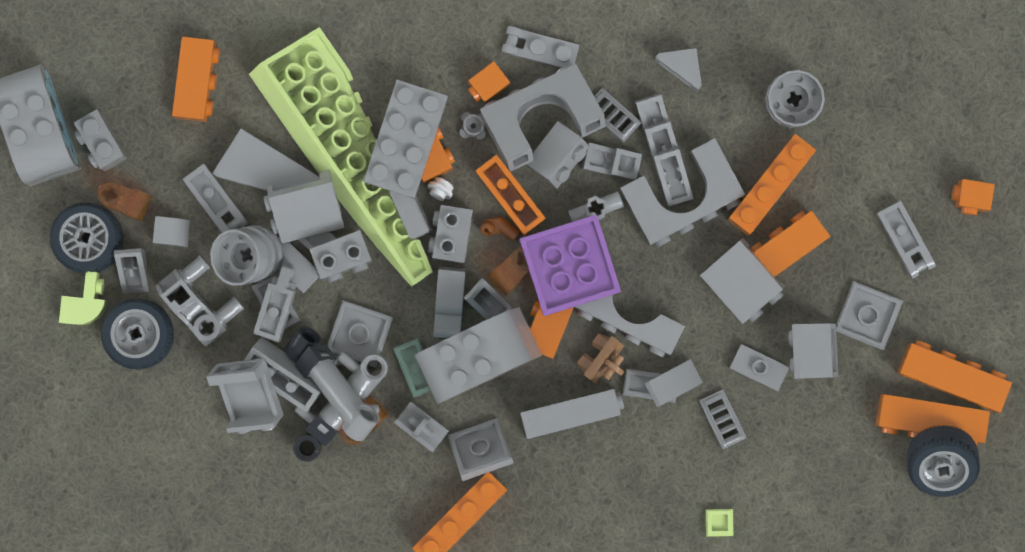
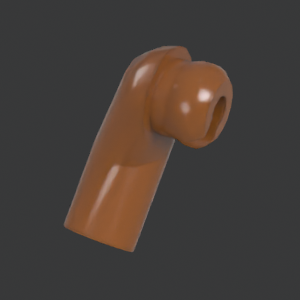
[480,216,520,242]

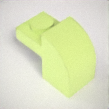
[59,271,108,325]

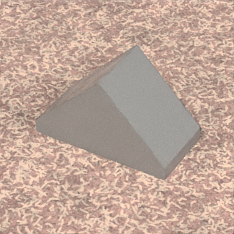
[654,48,702,92]
[114,248,149,294]
[464,278,513,320]

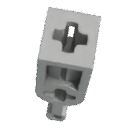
[433,266,466,338]

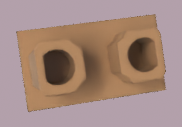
[577,333,624,385]

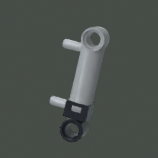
[285,326,380,441]
[293,352,389,462]

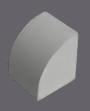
[153,216,190,247]

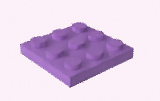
[519,215,621,316]

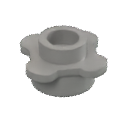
[459,112,486,140]

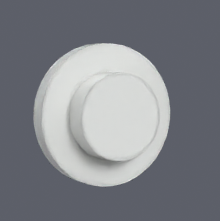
[427,177,454,201]

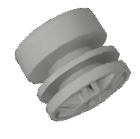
[765,70,825,128]
[210,225,282,286]

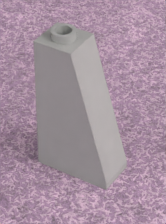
[212,129,320,192]
[520,389,624,439]

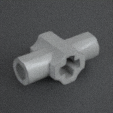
[568,191,624,222]

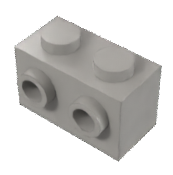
[74,109,128,172]
[526,121,590,189]
[428,205,473,264]
[309,230,372,283]

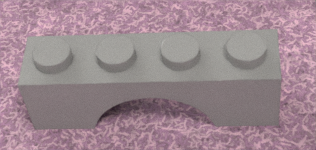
[574,295,685,358]

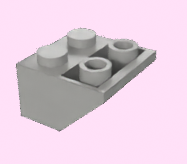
[789,323,839,379]

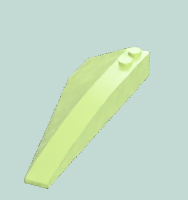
[249,27,433,287]

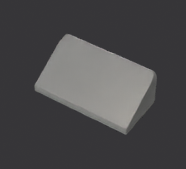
[390,191,433,239]

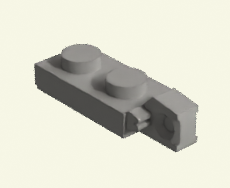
[253,265,297,342]

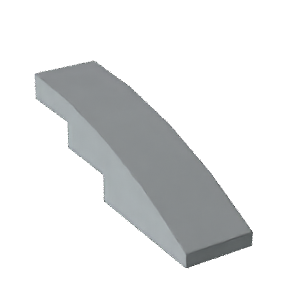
[635,93,694,207]

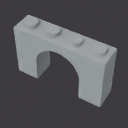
[480,64,606,172]
[619,138,745,248]

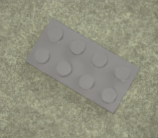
[363,80,448,199]

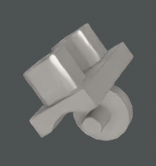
[394,402,449,452]

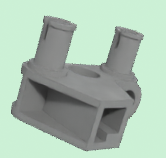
[155,255,244,347]

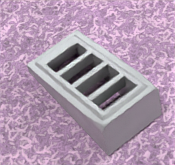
[594,88,641,144]
[699,389,747,449]

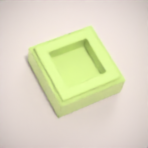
[705,509,733,537]

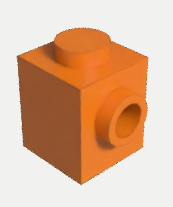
[467,61,510,105]
[951,179,995,215]

